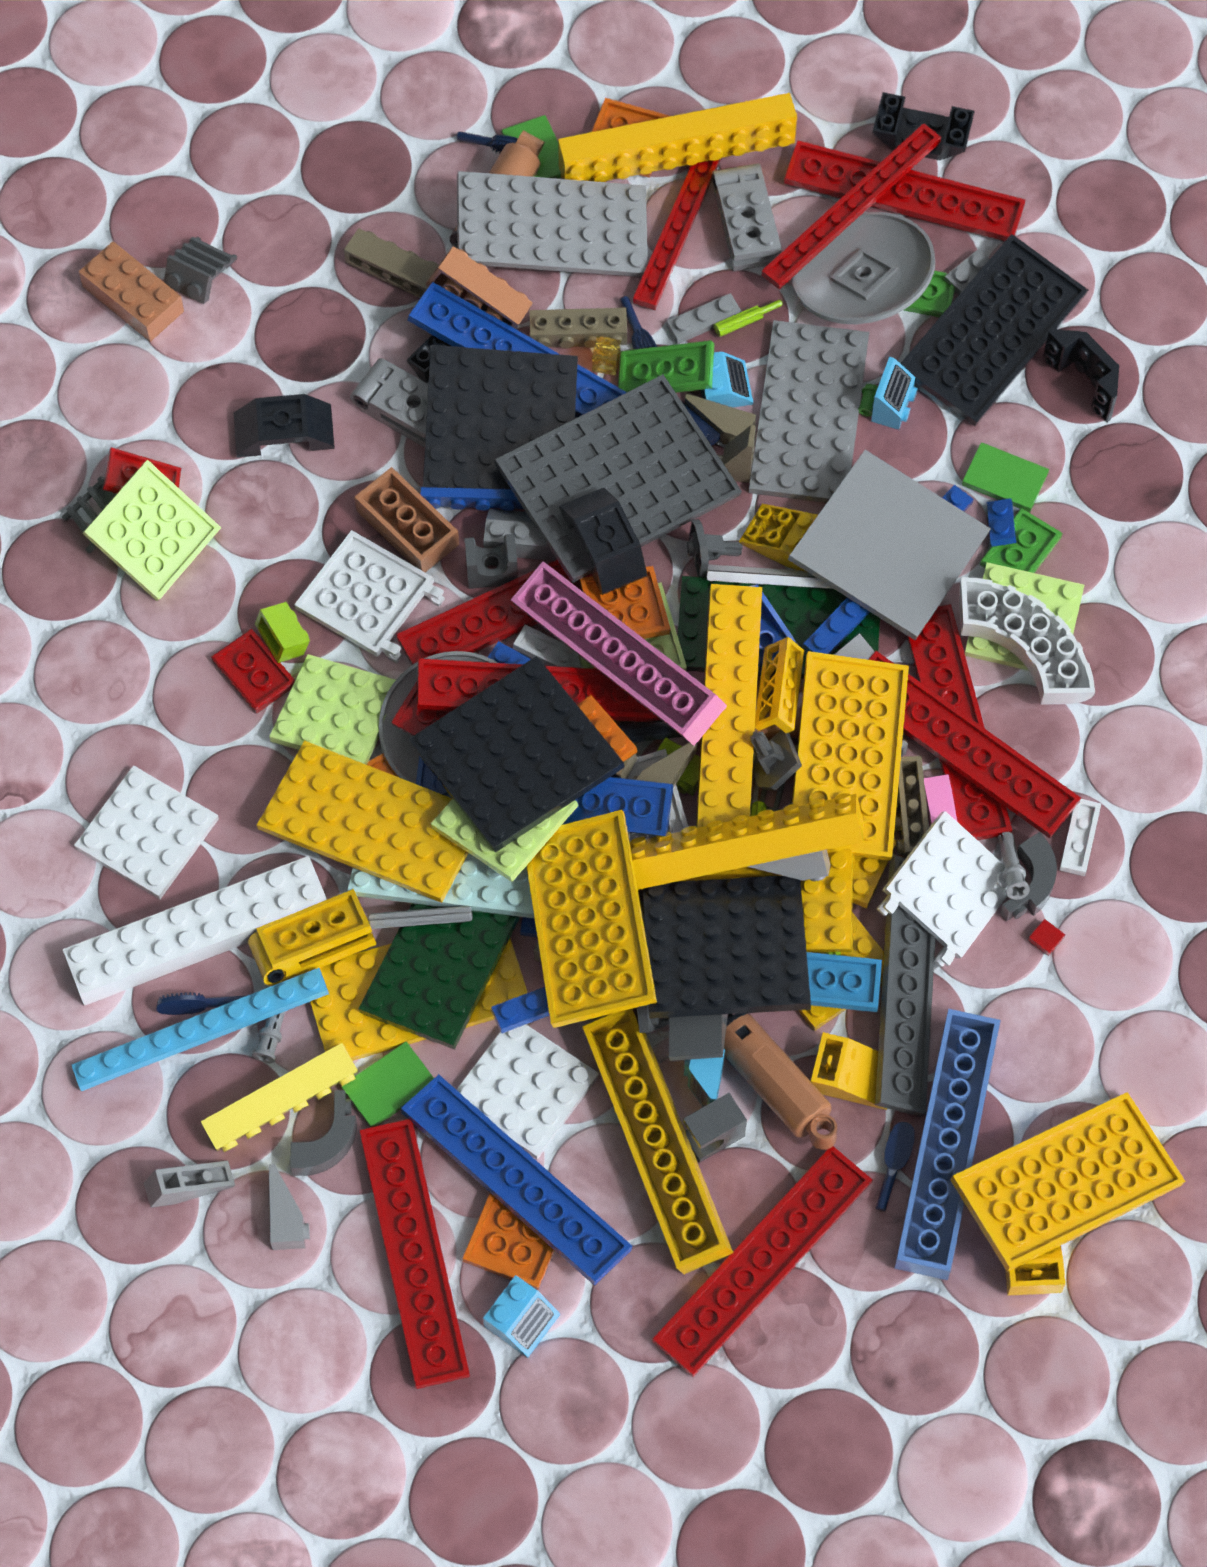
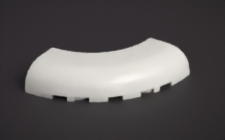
[959,577,1095,705]

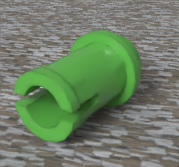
[858,384,878,417]

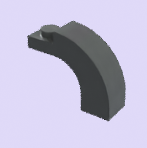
[1000,832,1057,922]
[290,1090,357,1176]

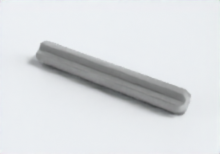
[368,906,472,929]

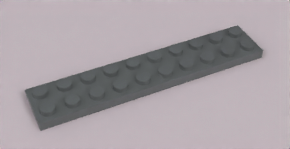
[875,855,935,1117]

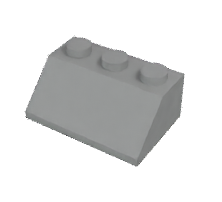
[483,509,557,561]

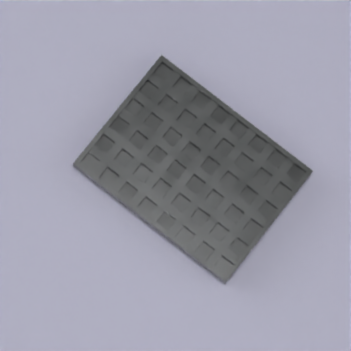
[495,375,742,583]

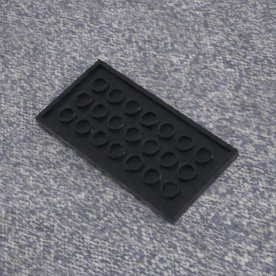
[900,234,1088,426]

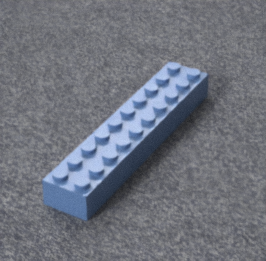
[894,1009,1001,1281]

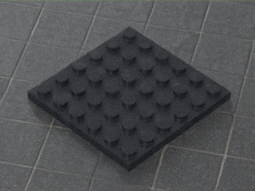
[423,345,578,490]
[409,656,625,853]
[643,876,811,1019]

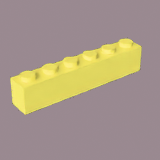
[201,1043,358,1152]

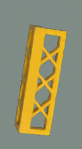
[755,637,804,734]

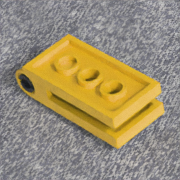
[248,889,377,986]

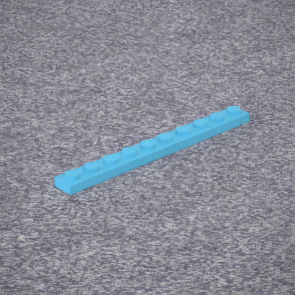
[72,968,329,1091]

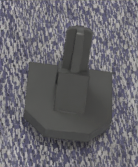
[687,519,743,577]
[750,730,802,790]

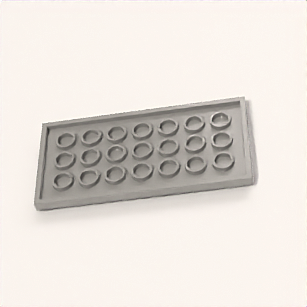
[457,171,648,277]
[749,320,869,503]

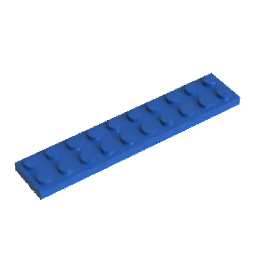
[407,282,627,418]
[416,756,673,836]
[401,1074,632,1286]

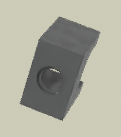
[464,534,518,589]
[683,1093,747,1163]

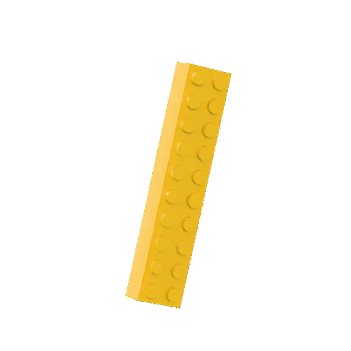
[558,93,797,182]
[696,584,762,828]
[630,793,864,890]
[582,1008,733,1274]

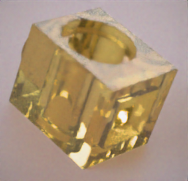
[592,336,621,375]

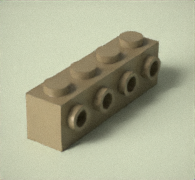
[344,228,438,298]
[530,308,627,349]
[895,756,929,858]

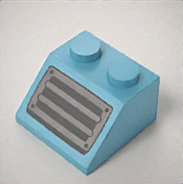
[701,351,753,407]
[871,357,918,430]
[684,1049,725,1107]
[483,1275,560,1358]

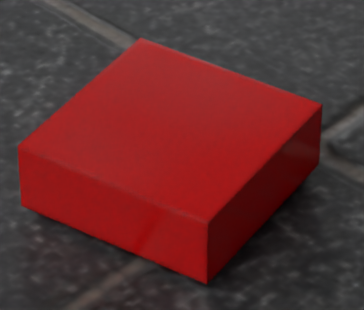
[1028,919,1065,956]

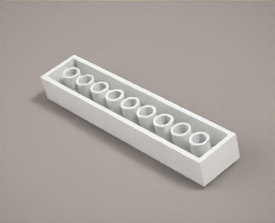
[63,856,327,1006]

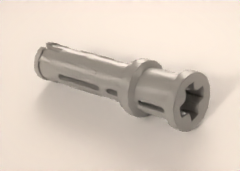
[997,832,1030,900]
[252,1011,286,1063]

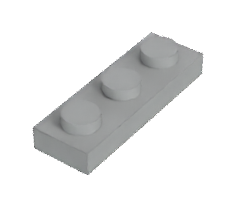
[666,293,742,344]

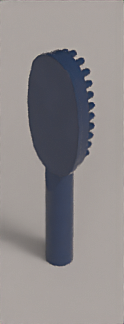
[457,131,518,155]
[620,296,657,350]
[156,992,248,1015]
[875,1122,915,1212]

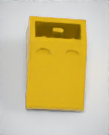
[739,503,818,572]
[811,1032,887,1110]
[1005,1246,1066,1296]

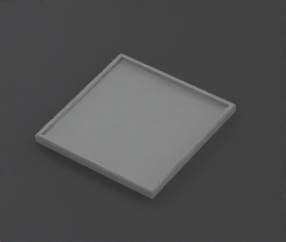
[788,450,991,640]

